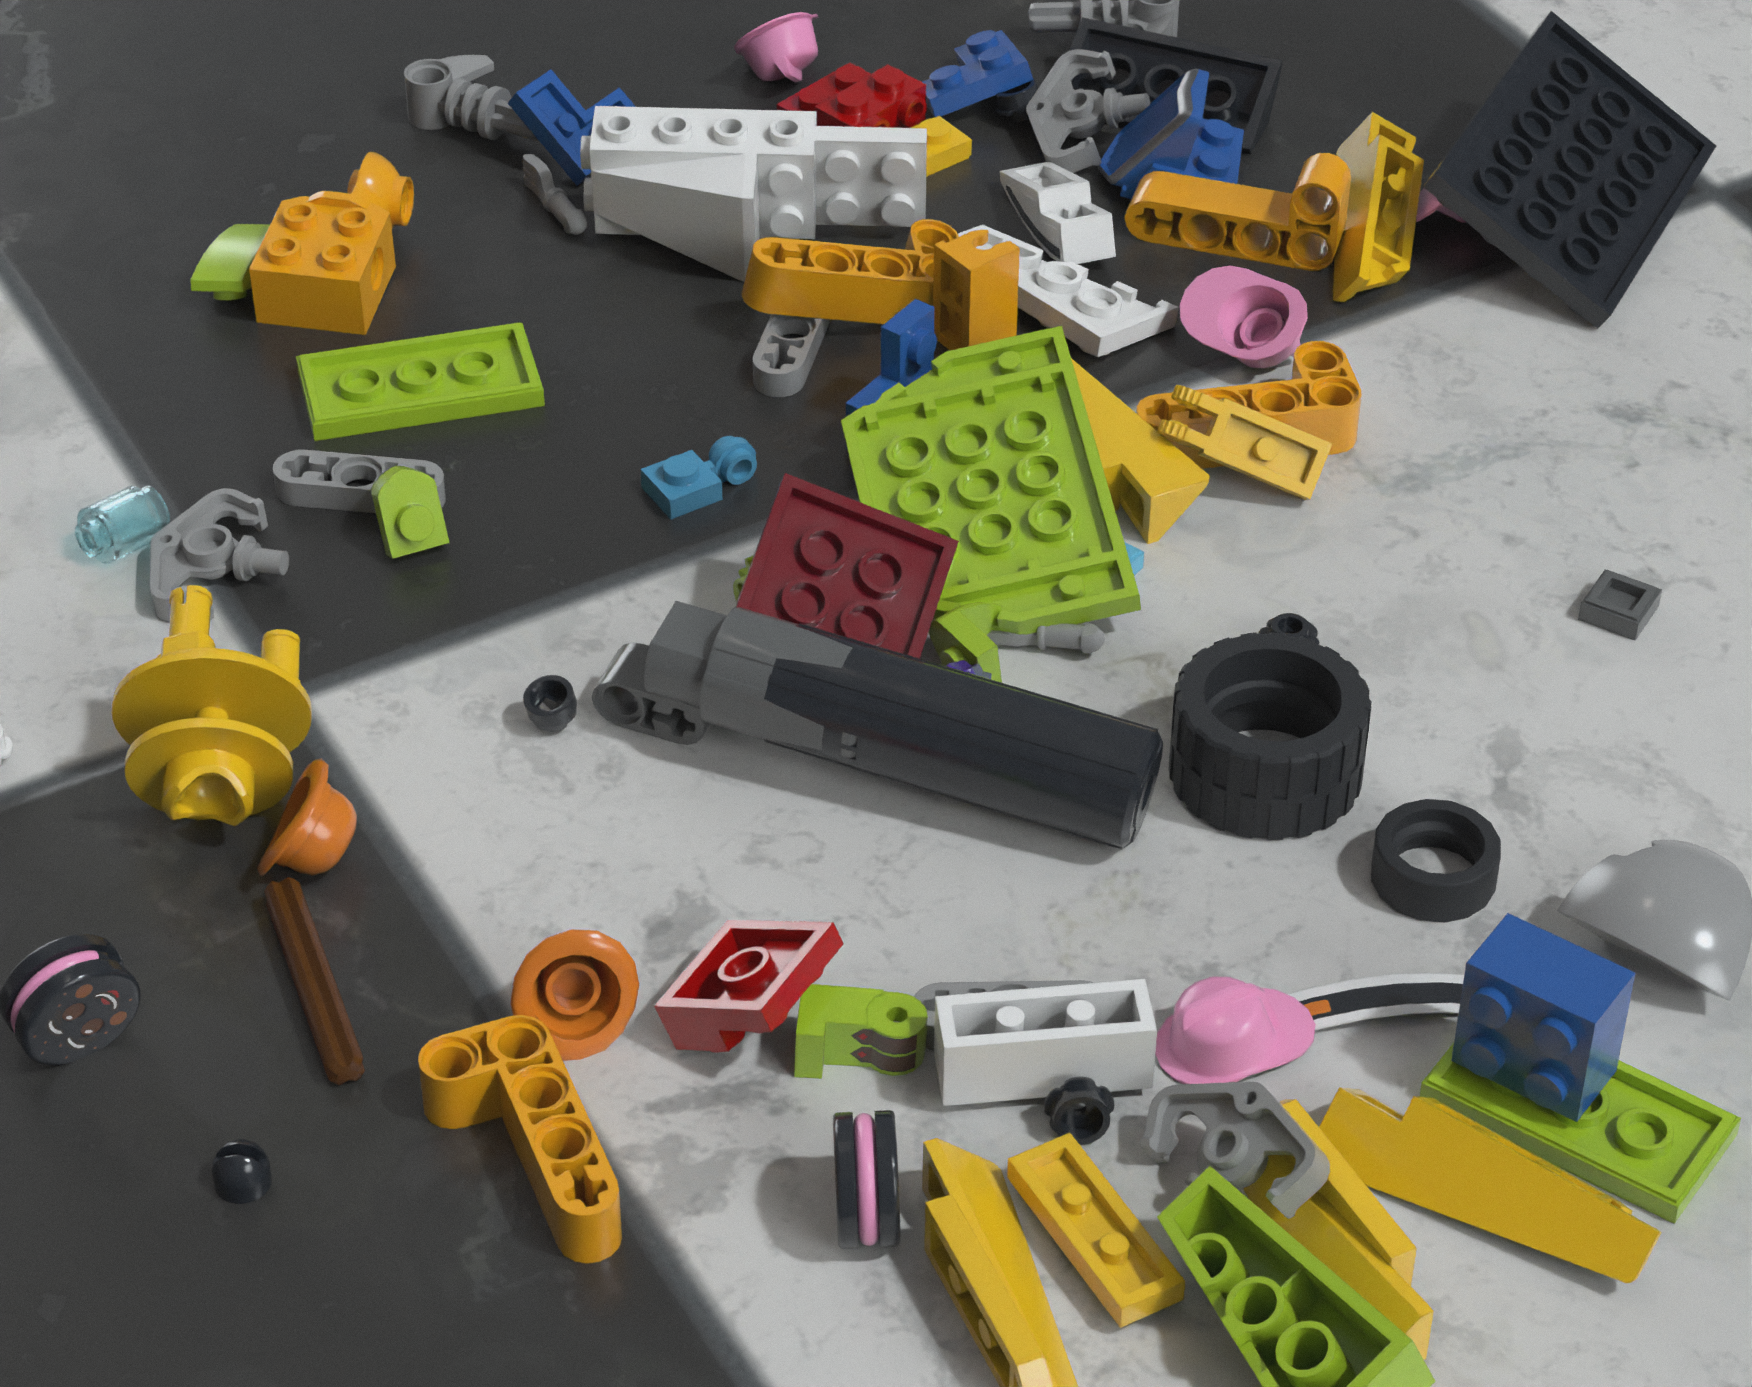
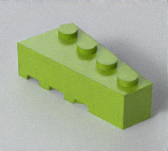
[1157,1166,1436,1387]

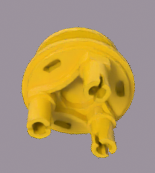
[111,585,312,827]

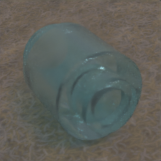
[75,485,170,564]

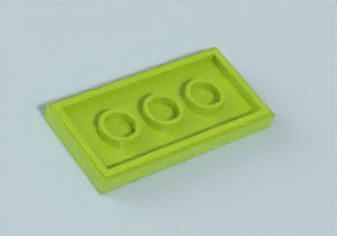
[296,322,545,441]
[1419,1042,1741,1224]

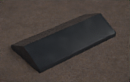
[1070,17,1283,154]

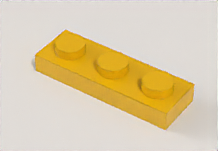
[1007,1133,1185,1328]

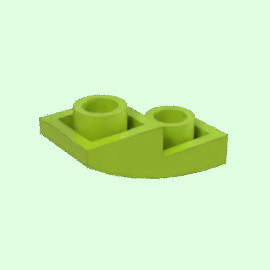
[190,224,270,300]

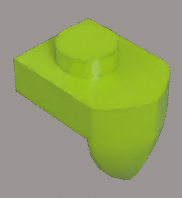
[371,466,450,559]
[929,602,1003,683]

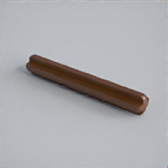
[264,877,365,1085]

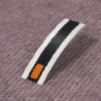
[1288,973,1464,1031]

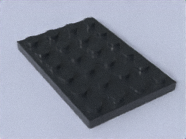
[1423,11,1717,329]

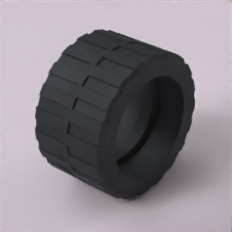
[1168,632,1372,840]

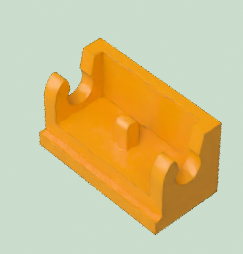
[933,230,1020,350]

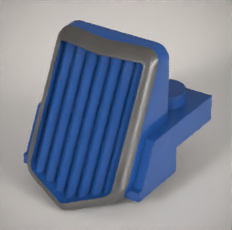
[1097,69,1244,199]

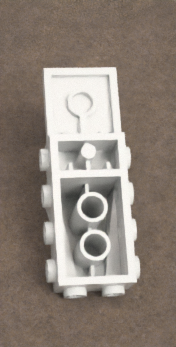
[580,106,927,282]

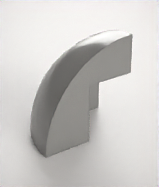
[1557,840,1752,1001]

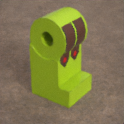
[794,984,928,1079]

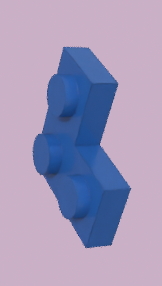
[923,30,1033,117]
[508,69,636,186]
[845,299,937,450]

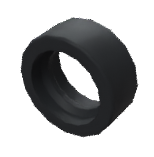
[1371,799,1501,923]

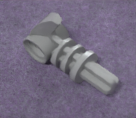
[1028,0,1180,37]
[404,55,539,141]

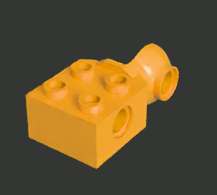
[249,152,414,335]

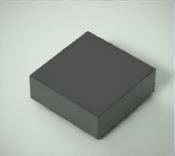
[1578,569,1662,641]

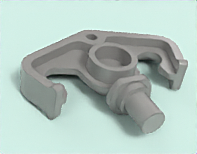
[1026,49,1150,173]
[149,488,289,622]
[1140,1082,1330,1219]

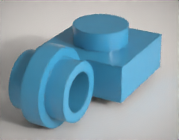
[641,436,757,519]

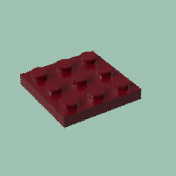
[735,473,959,658]

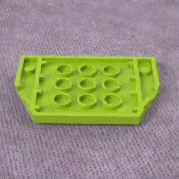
[841,326,1141,635]

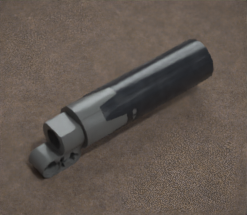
[592,601,1163,850]

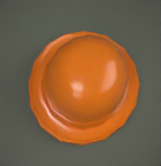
[257,758,357,876]
[510,929,639,1061]

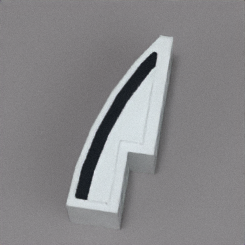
[999,162,1116,264]

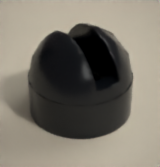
[523,675,577,732]
[212,1139,272,1204]

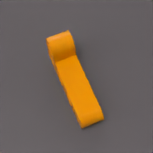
[1124,153,1351,271]
[742,219,959,324]
[1136,341,1362,469]
[418,1015,622,1264]

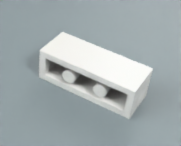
[934,979,1157,1106]

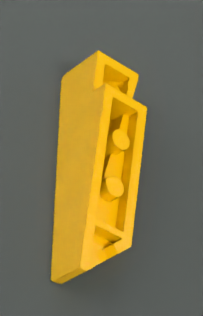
[1333,112,1424,302]
[1071,358,1210,544]
[1319,1087,1662,1283]
[1243,1099,1434,1360]
[922,1138,1078,1387]

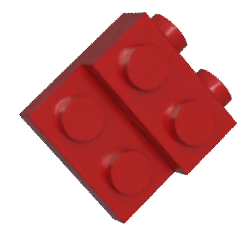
[777,62,927,128]
[654,920,844,1053]

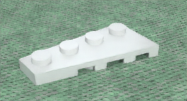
[958,225,1179,357]

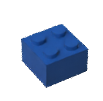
[1451,913,1636,1122]

